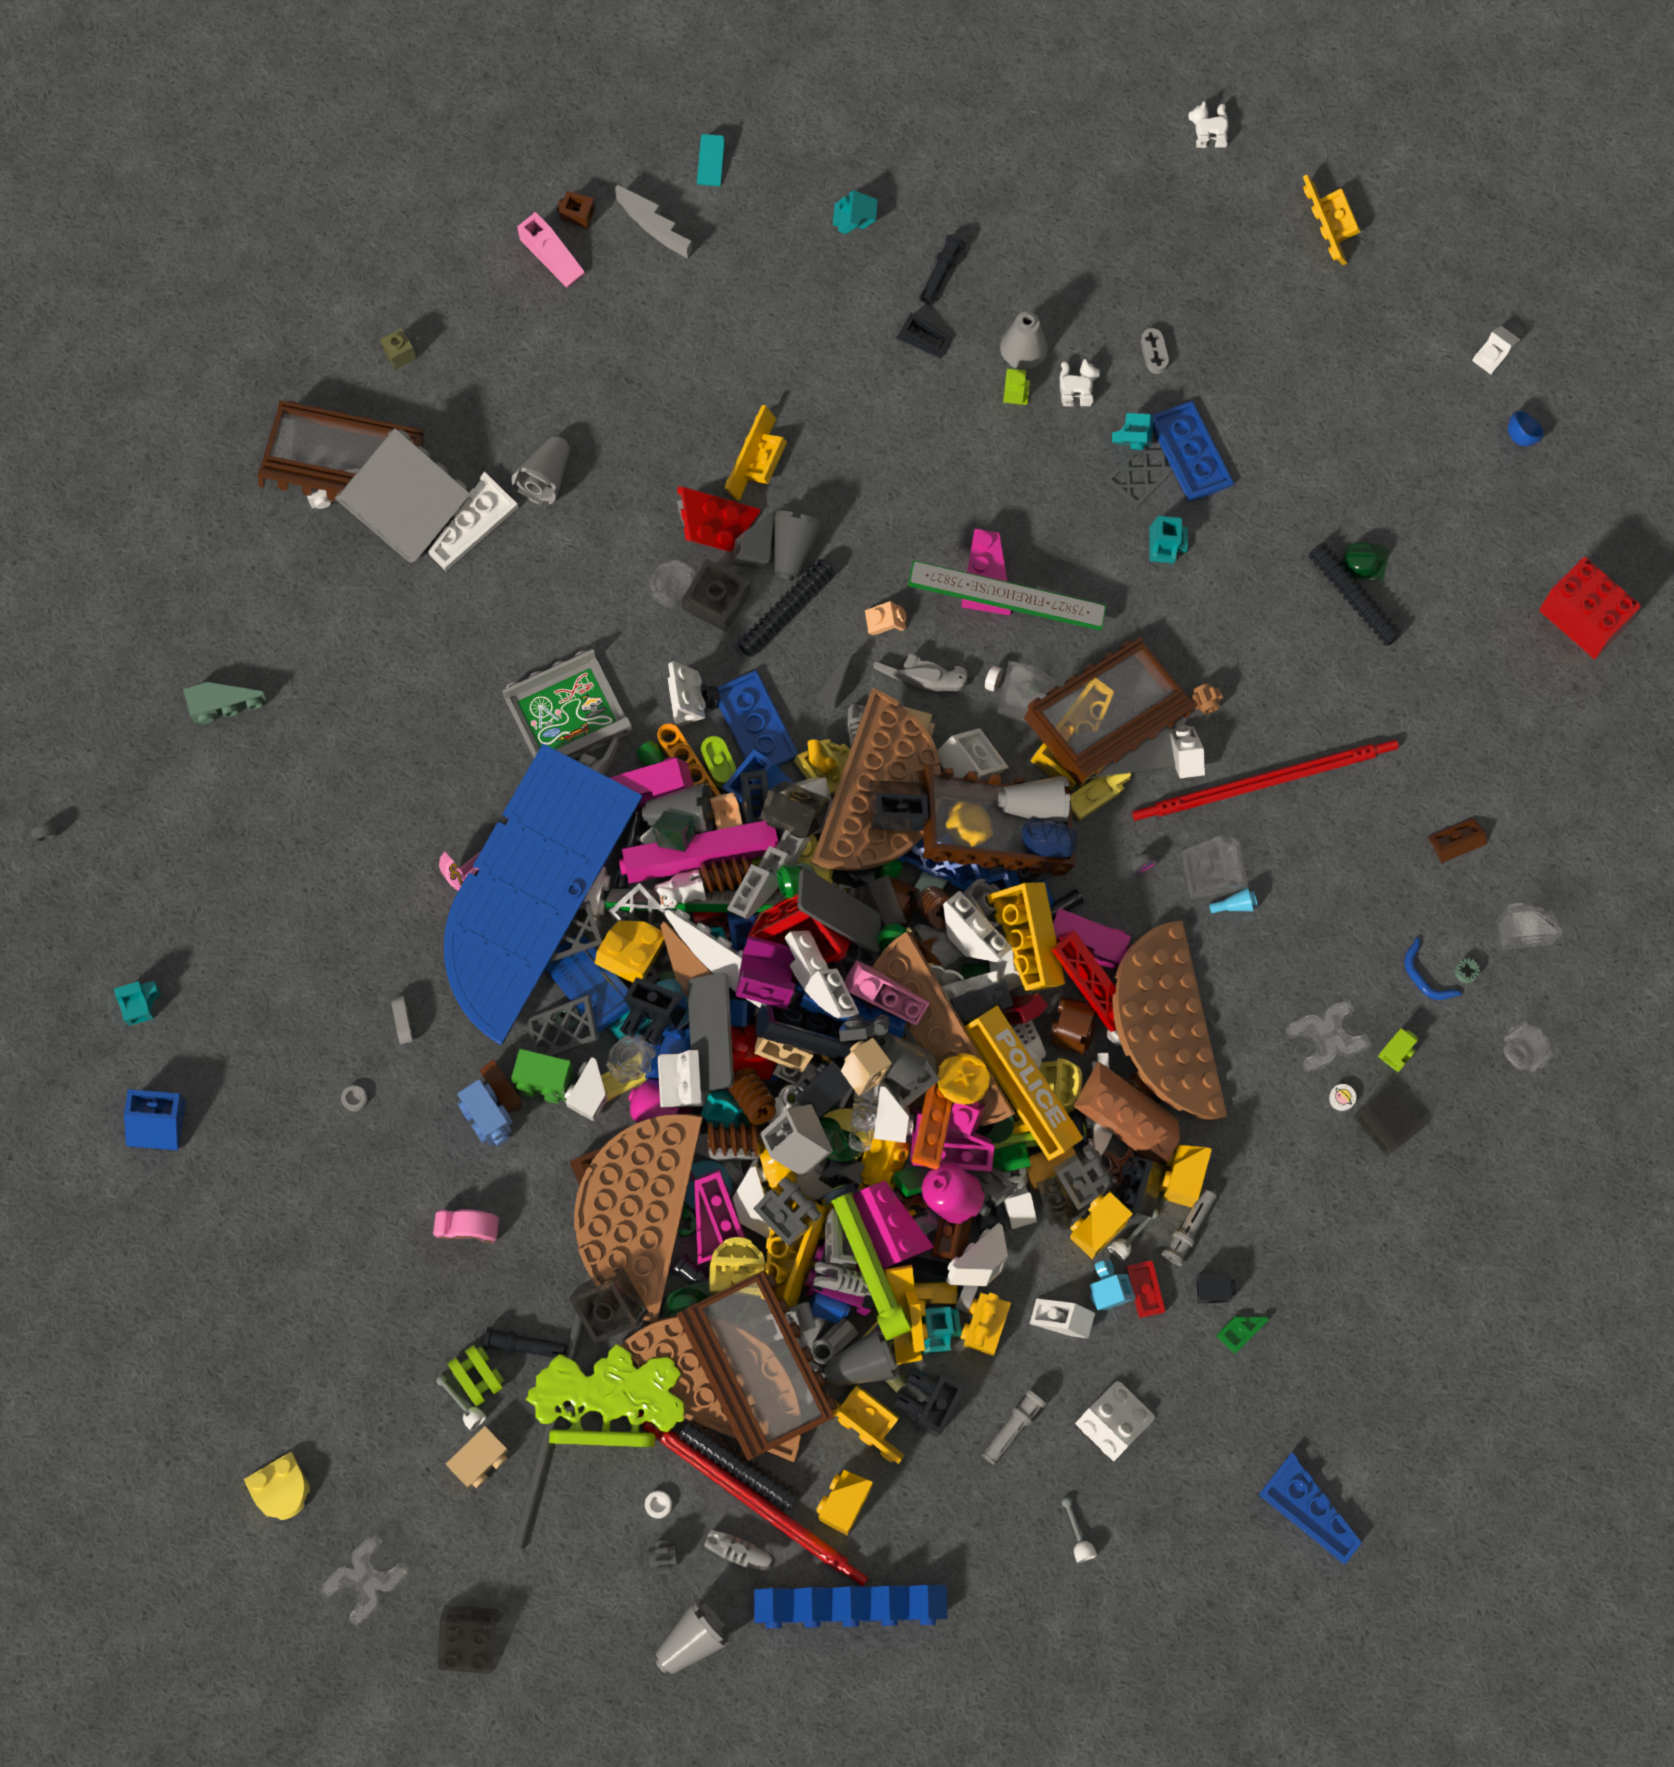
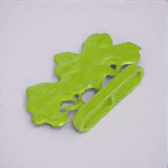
[526,1344,684,1447]

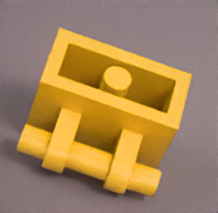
[960,1293,1011,1357]

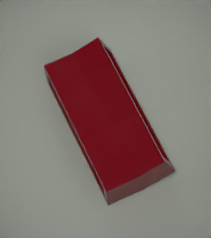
[1001,993,1048,1025]

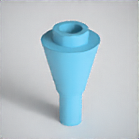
[1209,887,1258,914]

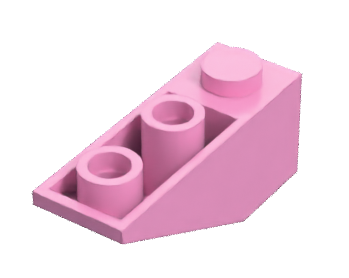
[517,212,585,288]
[844,960,930,1026]

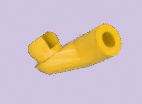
[808,740,836,773]

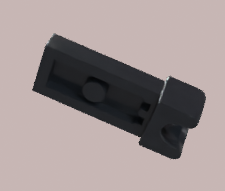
[949,980,1014,1023]

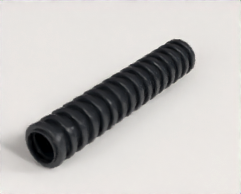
[1309,543,1402,646]
[737,559,835,657]
[679,1419,800,1512]

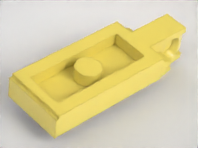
[1070,773,1132,821]

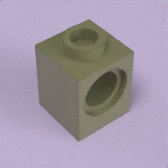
[380,328,416,370]

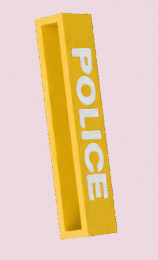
[964,1005,1083,1161]

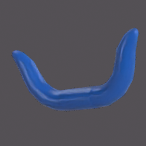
[1404,937,1462,1000]

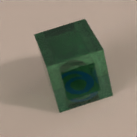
[653,811,696,852]

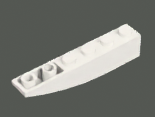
[665,908,801,1008]

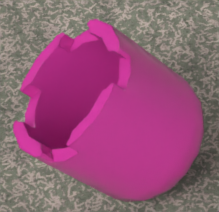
[629,1079,694,1123]
[921,1163,985,1224]

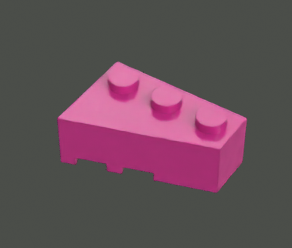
[961,529,1011,615]
[609,757,694,813]
[1053,908,1131,970]
[910,1107,994,1172]
[695,1168,747,1264]
[852,1181,934,1269]

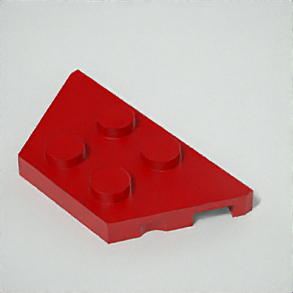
[677,486,760,552]

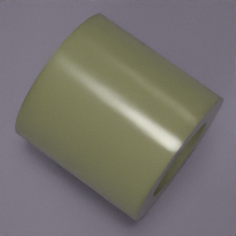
[885,1369,907,1393]

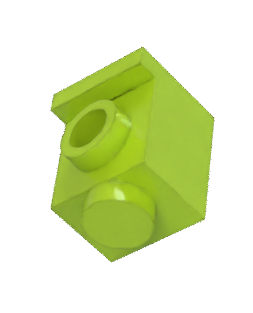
[1003,369,1030,405]
[1378,1028,1418,1072]

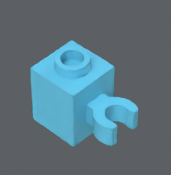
[1089,1260,1136,1310]

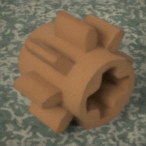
[1190,683,1223,714]

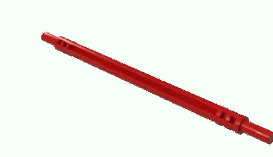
[1132,739,1399,821]
[638,1410,869,1587]

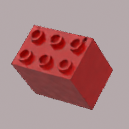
[1539,556,1641,660]
[747,894,852,983]

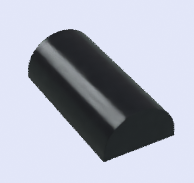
[756,1001,866,1062]

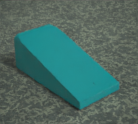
[697,134,725,187]

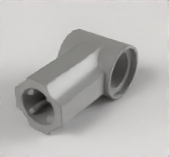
[811,1317,859,1368]

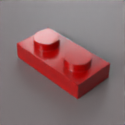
[1126,1260,1166,1319]

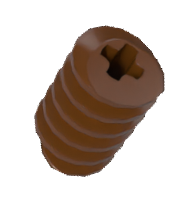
[700,856,752,894]
[915,886,951,929]
[729,1067,776,1125]
[707,1122,761,1157]

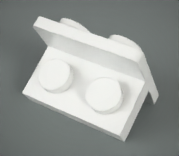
[658,1050,711,1107]

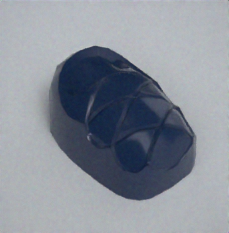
[1021,818,1077,858]

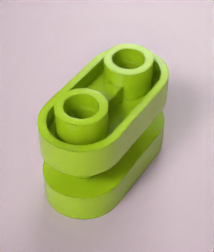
[701,736,736,791]
[447,1345,504,1407]

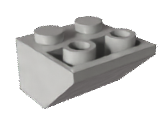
[760,1104,833,1176]

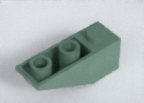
[183,682,267,725]

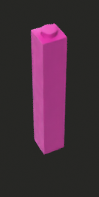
[619,819,778,883]

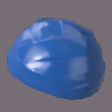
[1507,410,1544,447]

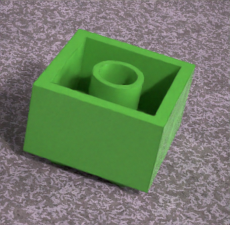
[511,1049,574,1104]

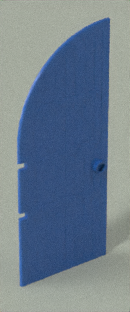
[444,744,643,1045]

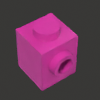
[948,1101,986,1135]

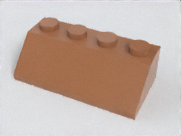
[1074,1062,1180,1163]

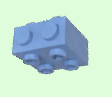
[457,1080,513,1146]

